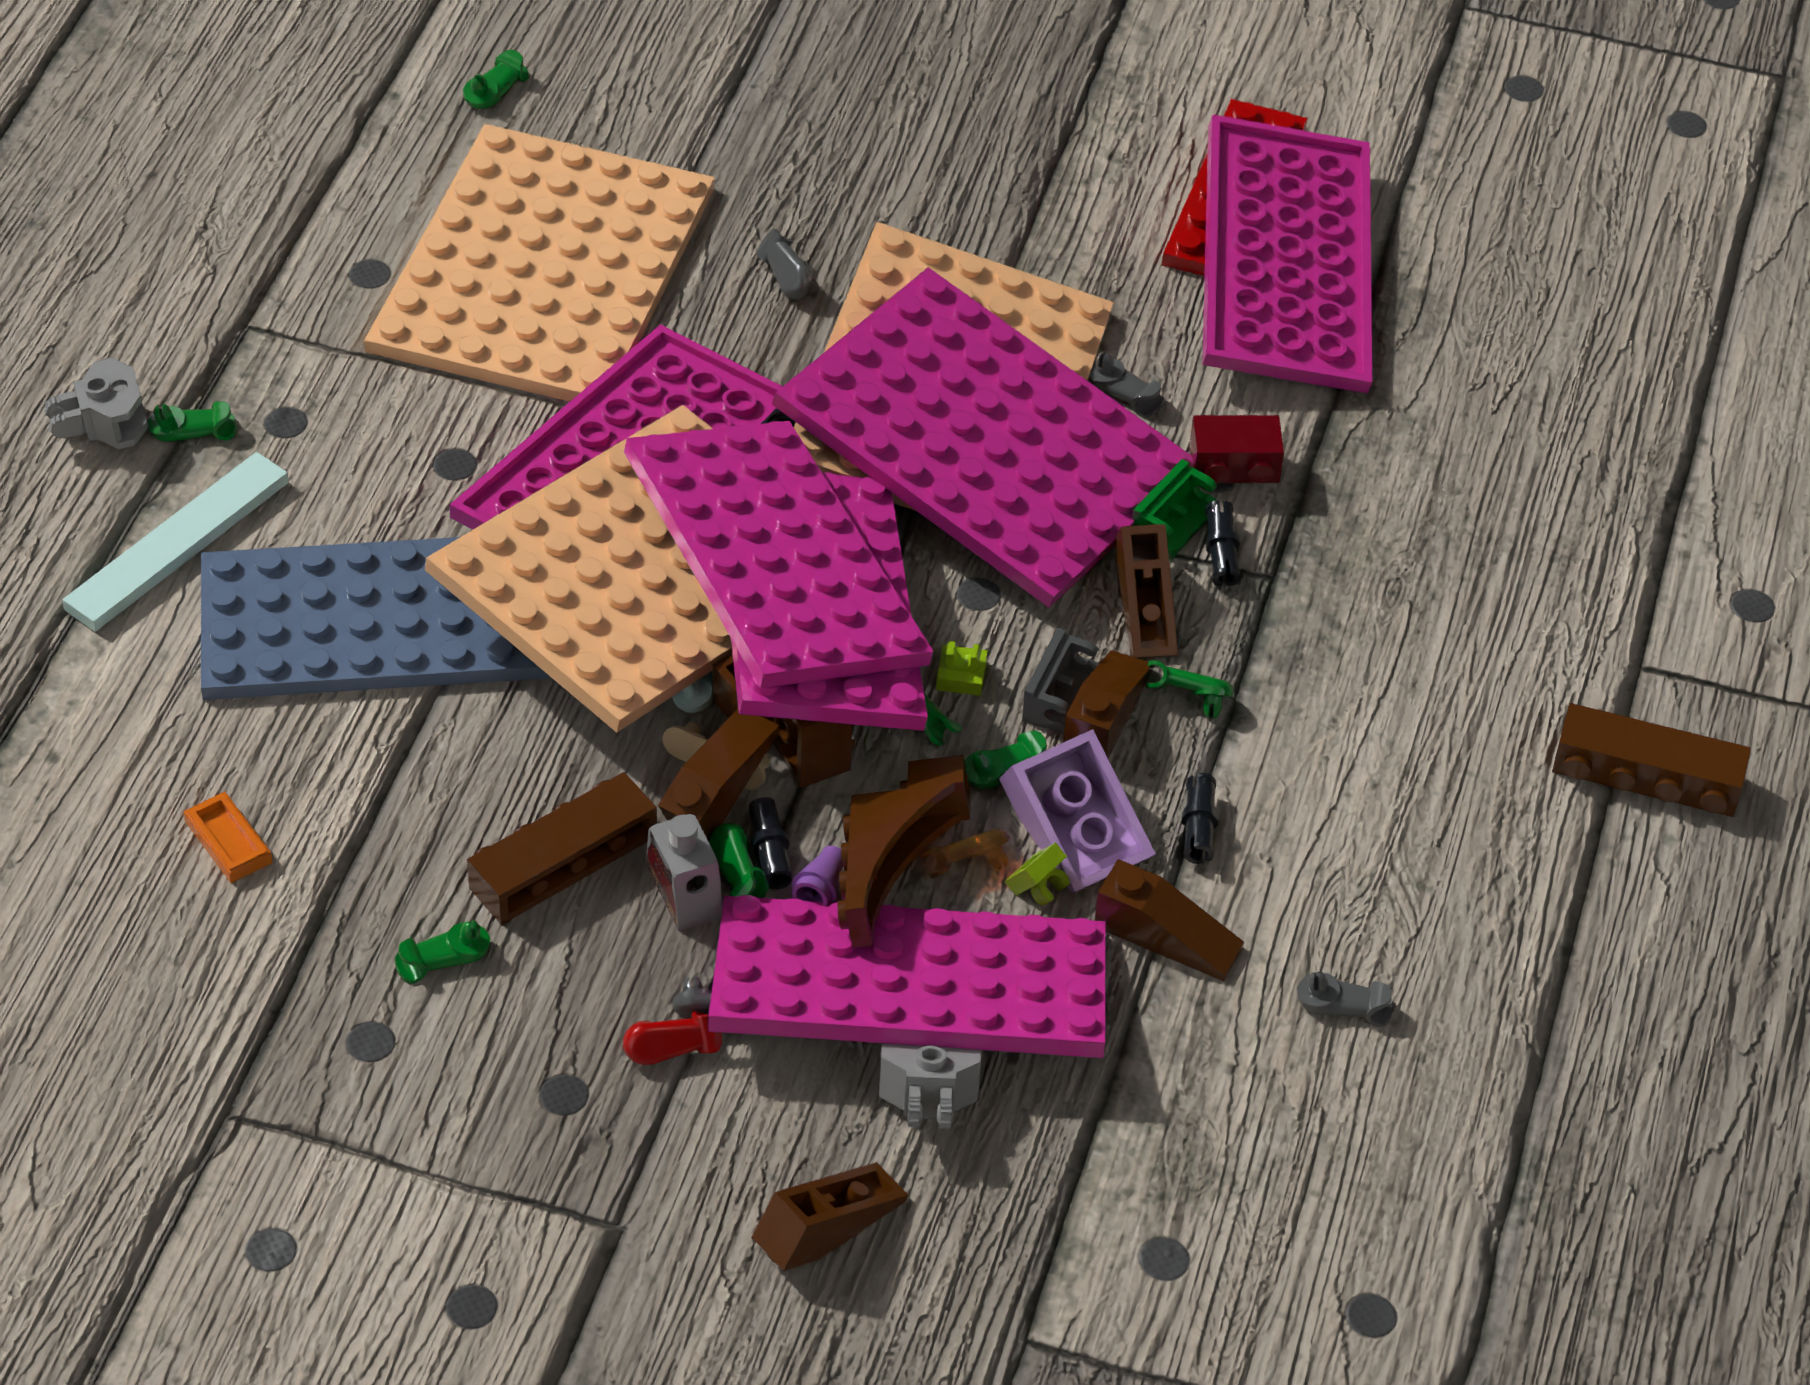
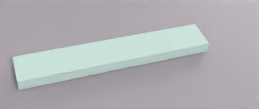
[62,451,289,632]

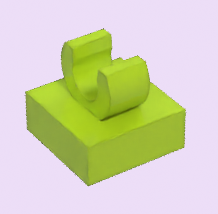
[936,641,988,696]
[1004,842,1070,906]

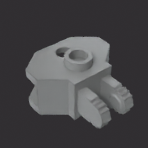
[43,358,149,449]
[879,1043,981,1129]

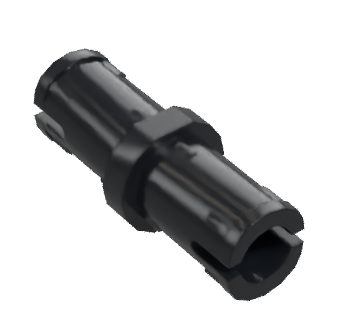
[1205,501,1241,587]
[1181,773,1219,864]
[749,797,792,889]

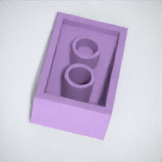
[999,729,1156,894]

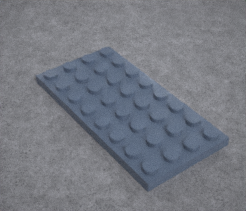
[201,537,551,700]

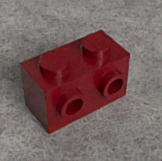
[1189,415,1284,483]

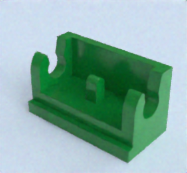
[1132,459,1217,561]

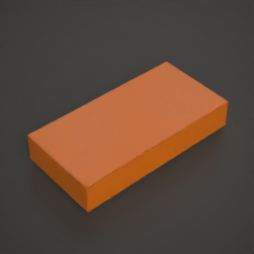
[183,791,273,883]

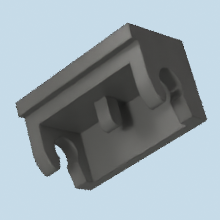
[1022,628,1099,734]

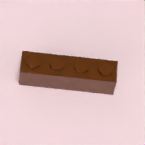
[1552,703,1751,817]
[467,772,657,925]

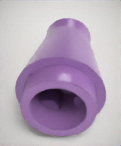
[792,846,844,906]

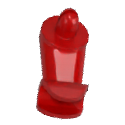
[623,1012,723,1065]

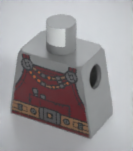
[646,814,722,931]

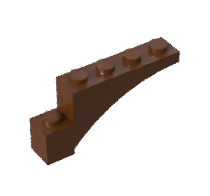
[837,755,971,948]

